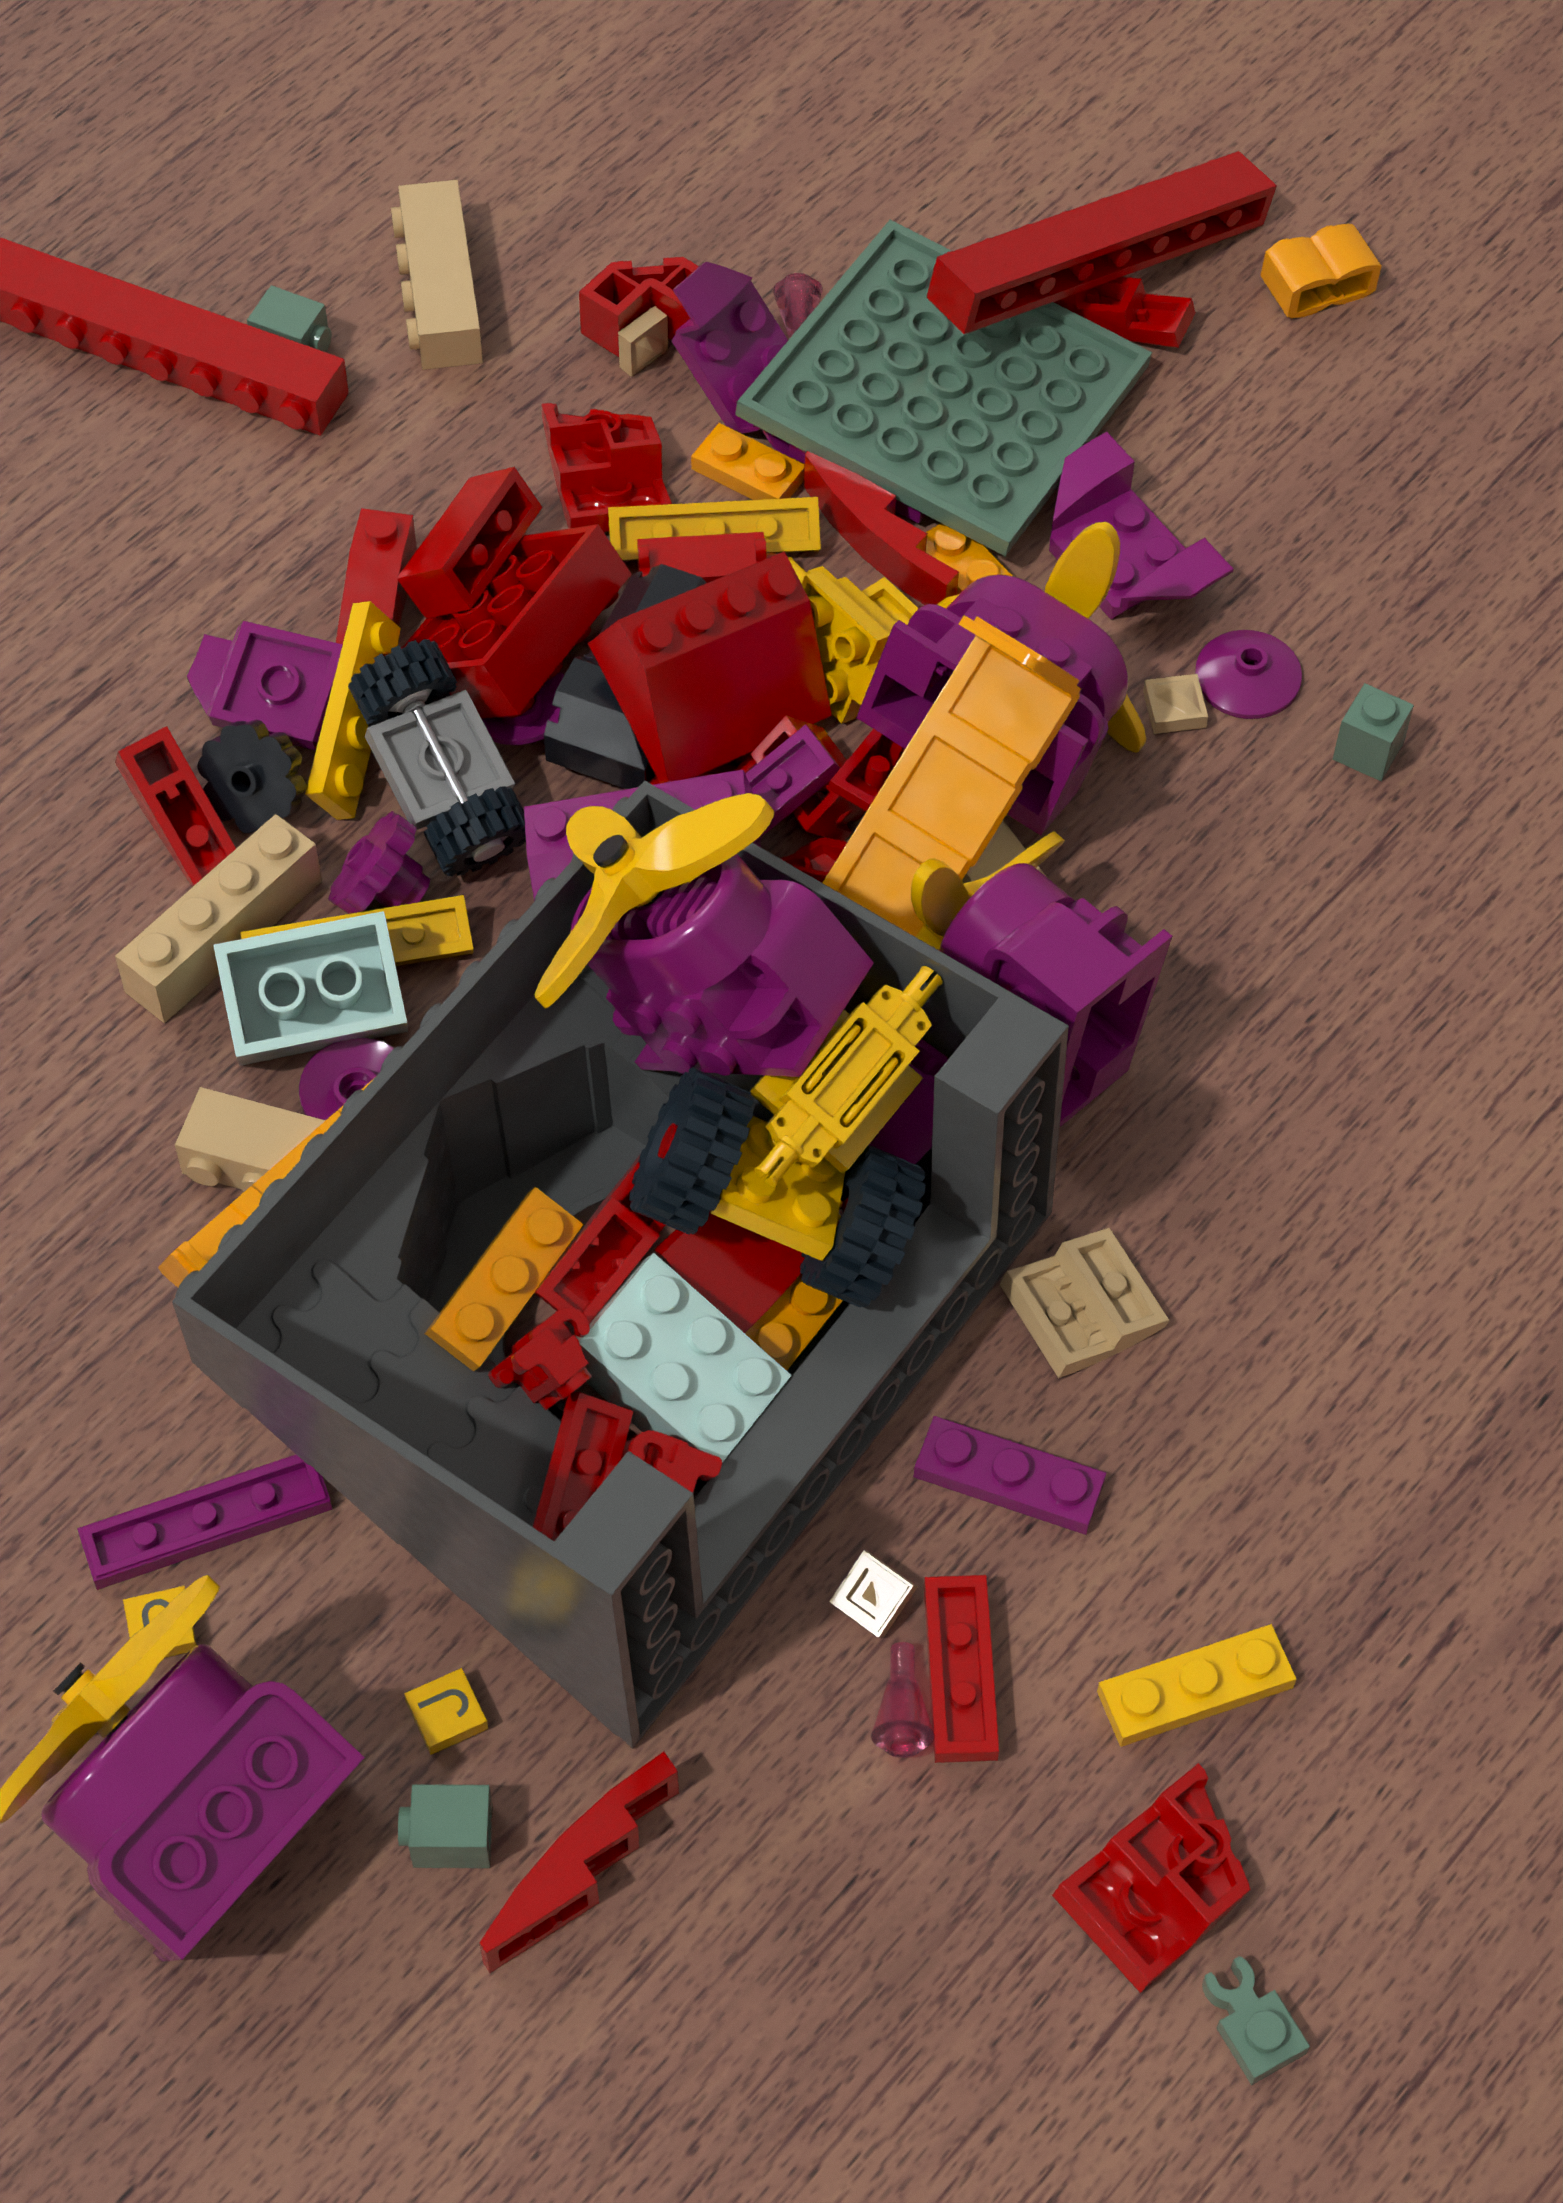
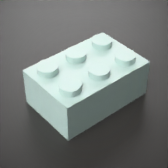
[213,911,408,1066]
[575,1253,792,1463]

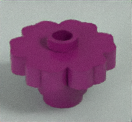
[328,811,430,914]

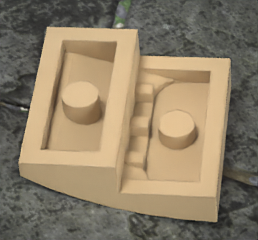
[1000,1228,1169,1378]

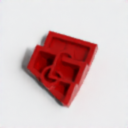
[541,403,672,532]
[654,1210,805,1333]
[1052,1763,1251,1993]

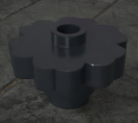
[197,720,307,833]

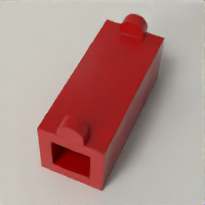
[637,532,776,583]

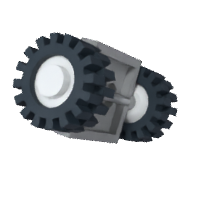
[348,639,526,877]

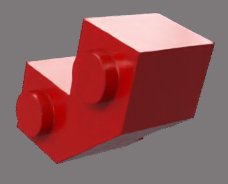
[579,257,699,357]

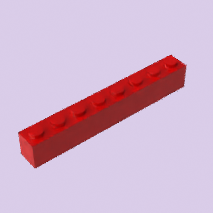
[926,151,1277,334]
[0,237,349,436]

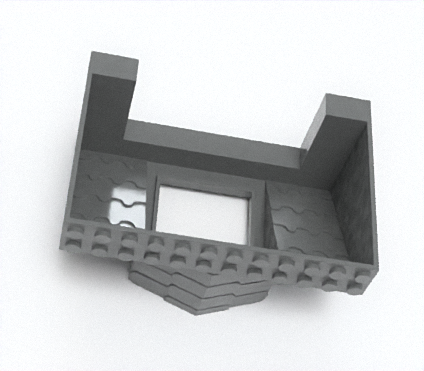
[172,781,1069,1749]

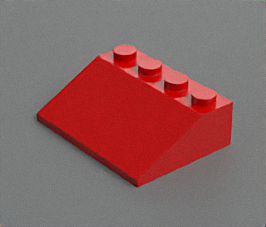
[401,524,632,719]
[588,551,832,783]

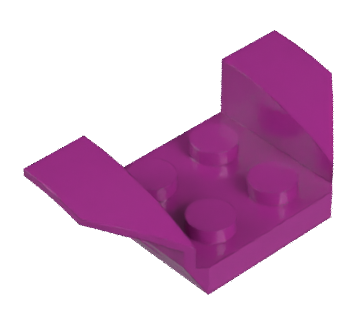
[672,261,792,458]
[1049,432,1234,620]
[187,621,343,750]

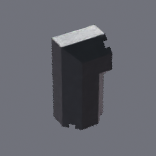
[544,564,707,789]

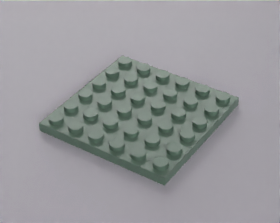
[735,220,1152,557]

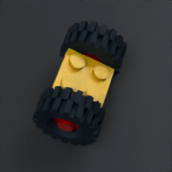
[629,1068,926,1308]

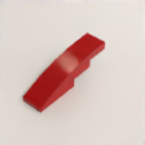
[1054,277,1196,348]
[804,451,959,605]
[534,1155,665,1324]
[479,1751,679,1973]

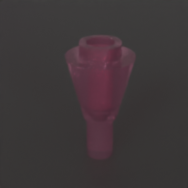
[773,273,823,338]
[871,1642,934,1758]

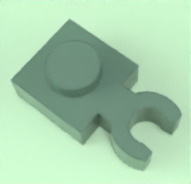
[1202,1956,1310,2085]

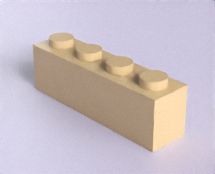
[391,180,483,370]
[115,814,322,1023]
[175,1087,325,1192]

